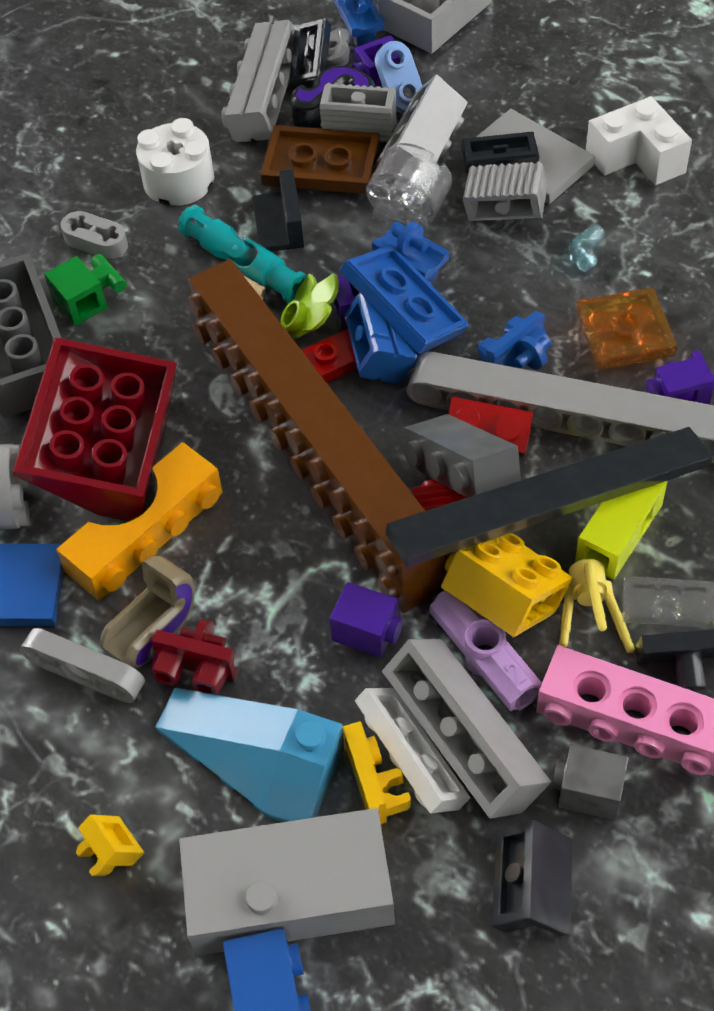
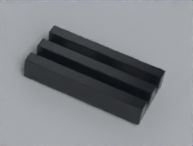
[289,18,331,90]
[461,132,540,173]

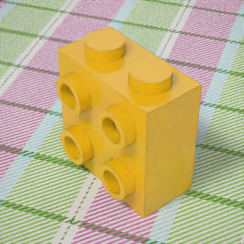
[441,533,573,637]

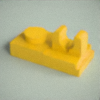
[343,721,411,829]

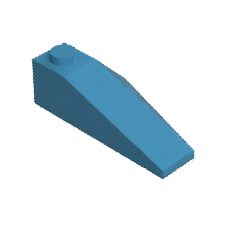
[155,688,345,822]

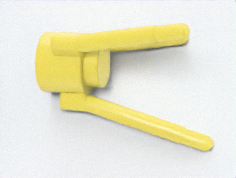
[559,559,635,654]

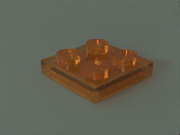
[576,287,677,370]

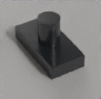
[635,629,714,691]

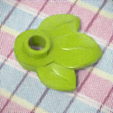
[280,273,339,339]

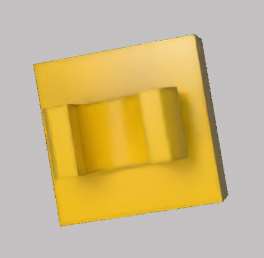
[76,814,145,876]

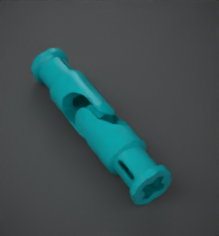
[178,205,307,304]

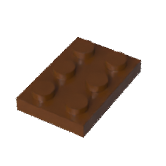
[260,125,380,194]

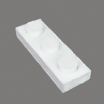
[355,688,471,814]

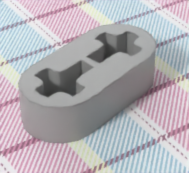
[61,211,128,259]

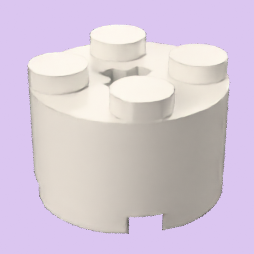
[136,118,214,206]

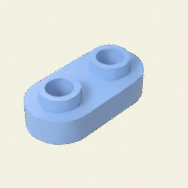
[375,41,422,113]

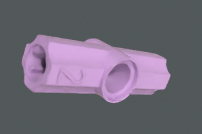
[429,590,542,711]

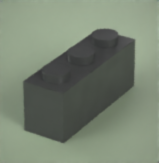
[404,414,521,497]

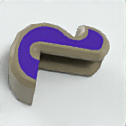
[100,556,195,669]

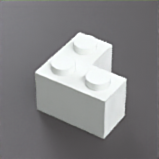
[586,96,692,185]

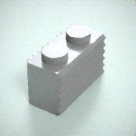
[320,82,397,143]
[463,161,547,221]

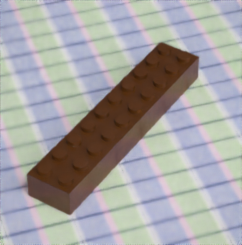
[187,259,449,613]

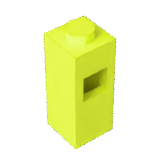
[575,481,668,580]

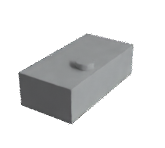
[179,808,395,956]

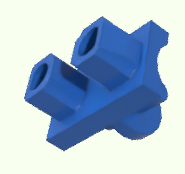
[334,0,384,47]
[372,221,449,284]
[478,311,552,370]

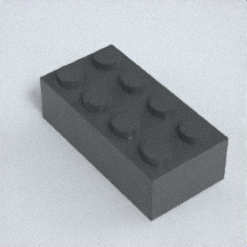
[0,253,61,418]

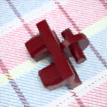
[152,619,239,695]

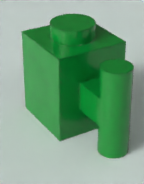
[44,254,127,326]

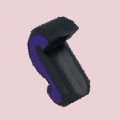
[291,65,375,128]

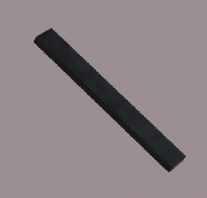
[385,427,714,568]

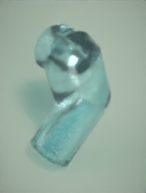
[569,223,605,272]

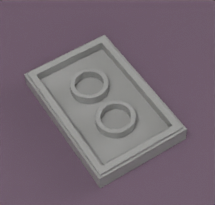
[476,109,595,204]

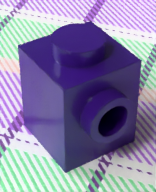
[329,582,403,658]

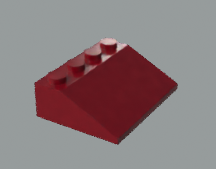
[13,337,177,522]

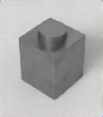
[552,744,628,821]

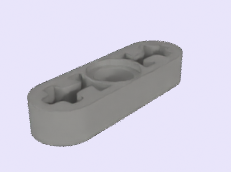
[20,628,145,703]

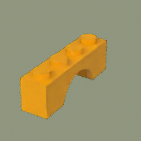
[56,442,223,601]

